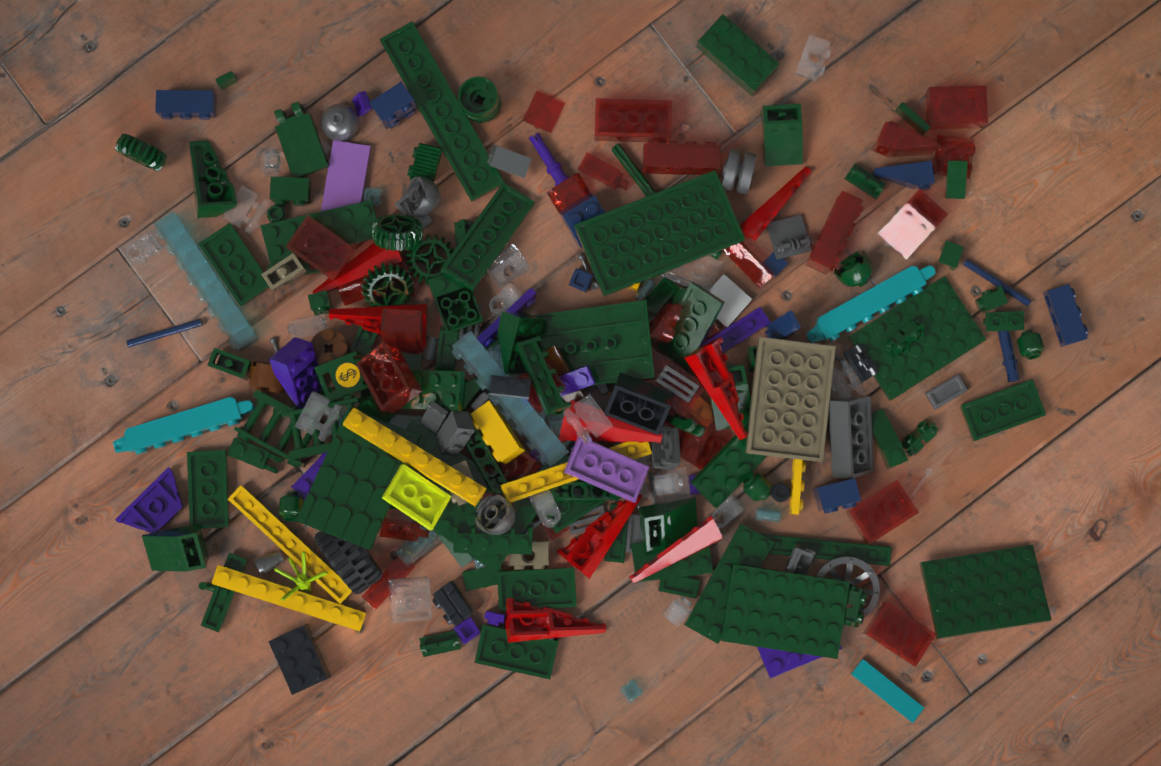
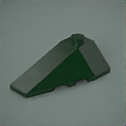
[189,140,237,218]

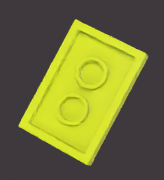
[382,464,451,530]

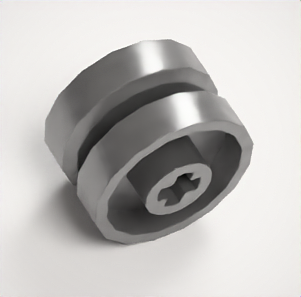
[722,148,756,195]

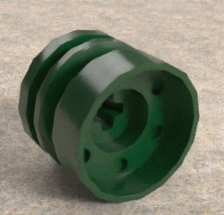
[458,76,502,123]

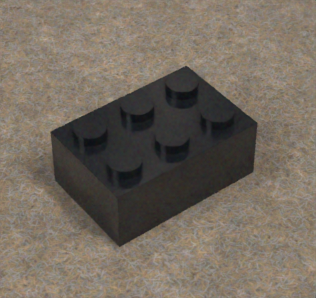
[604,372,675,435]
[268,624,331,695]

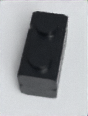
[487,375,531,399]
[432,581,474,626]

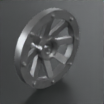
[816,556,880,623]

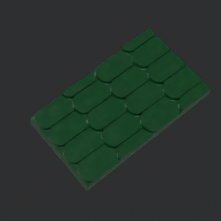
[533,300,654,386]
[296,408,421,550]

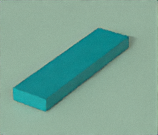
[850,659,924,723]

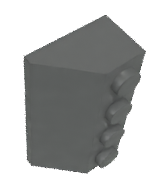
[828,396,874,479]

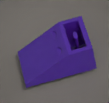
[270,337,323,409]

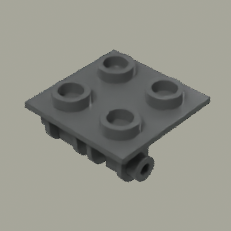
[767,215,813,260]

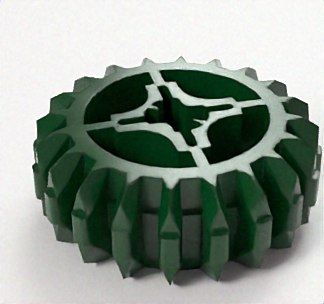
[115,134,167,171]
[371,213,423,252]
[406,234,455,286]
[361,262,413,307]

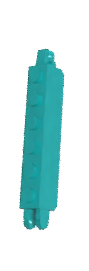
[805,265,936,344]
[113,397,256,455]

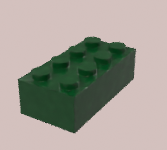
[696,14,779,96]

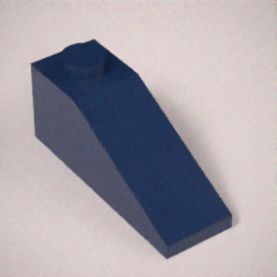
[872,161,935,191]
[765,310,801,340]

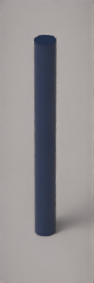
[963,259,1032,306]
[126,319,202,348]

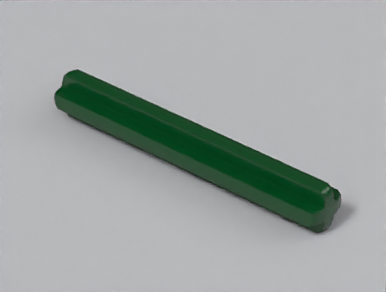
[612,143,657,197]

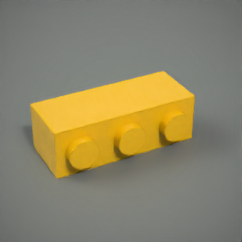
[471,400,525,464]

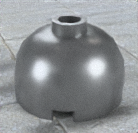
[321,104,360,142]
[405,177,441,215]
[475,494,515,535]

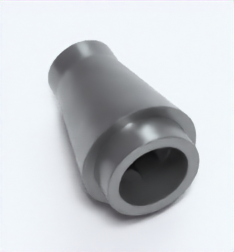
[254,551,284,575]

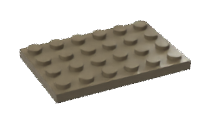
[745,337,836,462]

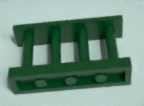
[234,390,326,468]
[281,395,361,460]

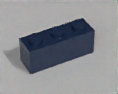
[155,90,217,120]
[1043,284,1088,347]

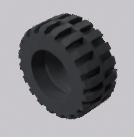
[314,531,383,594]

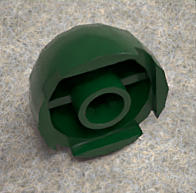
[833,251,873,287]

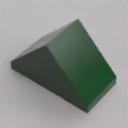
[355,390,396,422]

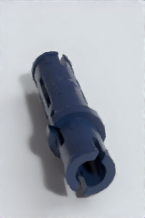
[997,331,1020,382]

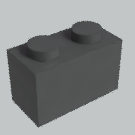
[436,410,475,455]

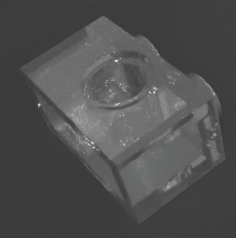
[795,34,832,82]
[487,244,530,290]
[652,473,683,497]
[661,596,692,628]

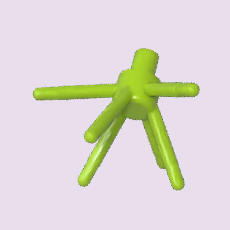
[274,551,328,601]

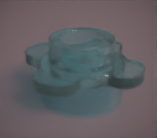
[363,188,382,207]
[620,679,643,703]

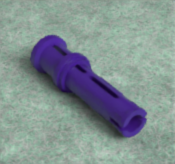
[529,132,571,188]

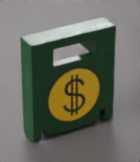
[314,350,372,403]

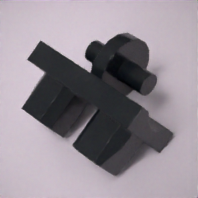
[843,343,879,382]

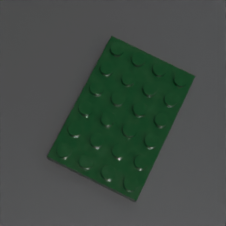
[848,276,986,401]
[920,545,1052,640]
[721,563,850,659]

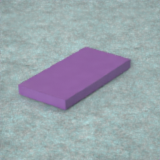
[321,140,371,211]
[564,436,650,503]

